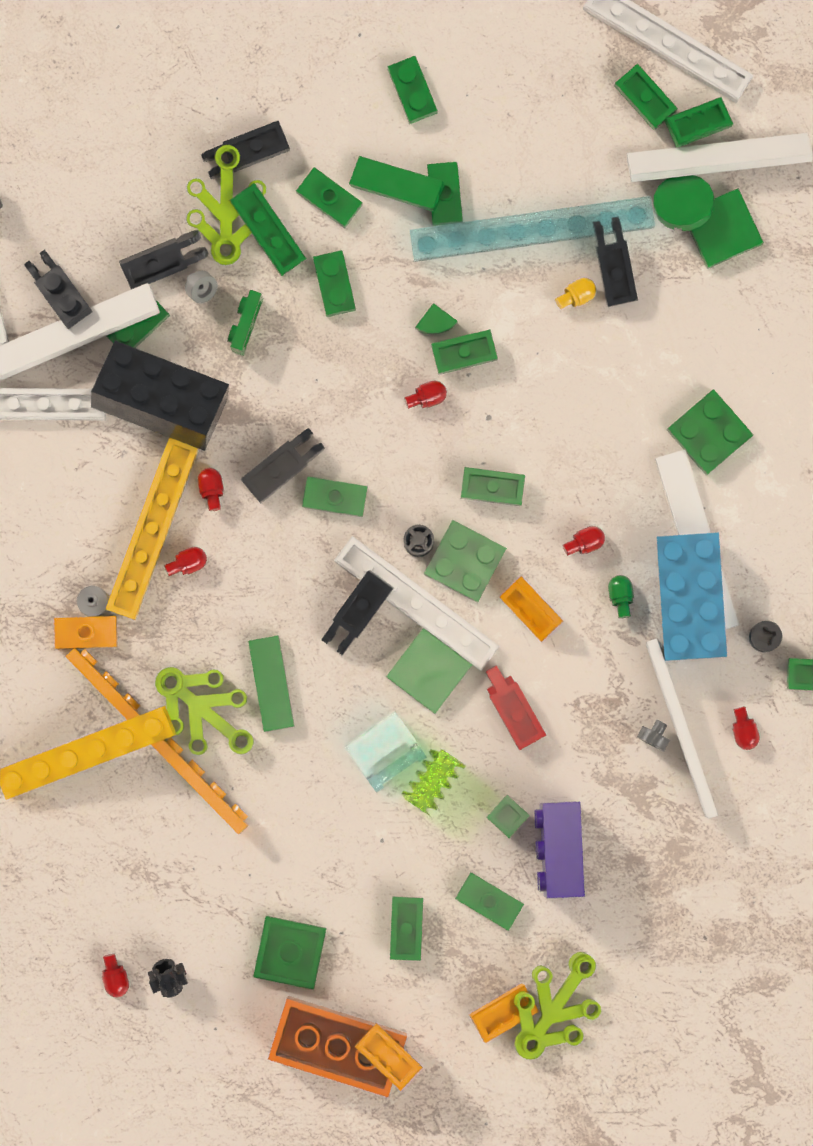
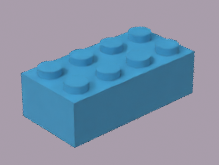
[657,532,727,661]

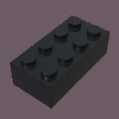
[91,341,229,451]

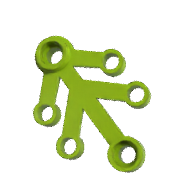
[186,145,266,265]
[155,667,254,755]
[514,952,601,1060]

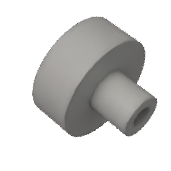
[185,271,218,303]
[77,586,109,617]

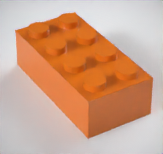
[268,996,407,1097]

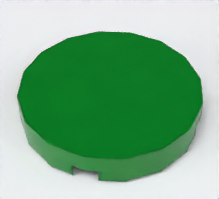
[654,175,714,231]

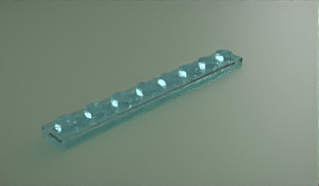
[410,196,655,262]

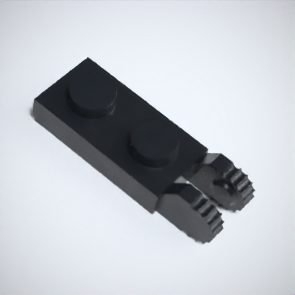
[201,121,290,179]
[593,216,638,307]
[119,230,209,290]
[24,249,93,329]
[241,428,325,504]
[322,570,394,655]

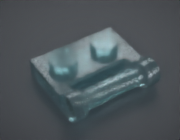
[345,712,427,793]

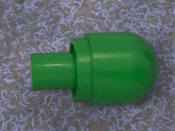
[608,575,634,619]

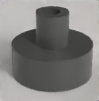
[637,720,670,751]

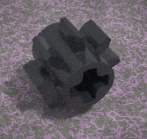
[148,959,188,998]

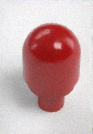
[404,380,447,409]
[198,468,224,511]
[562,526,605,556]
[164,547,207,576]
[732,706,760,750]
[102,953,129,998]

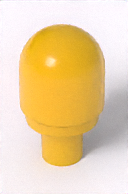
[555,278,596,309]

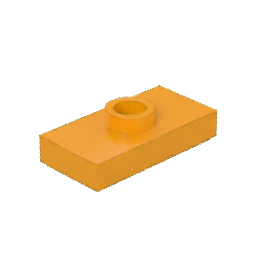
[500,576,563,642]
[54,616,118,649]
[469,983,539,1043]
[355,1023,423,1091]

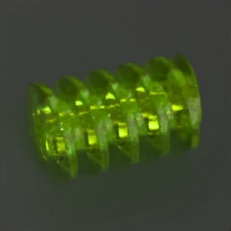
[401,748,466,816]

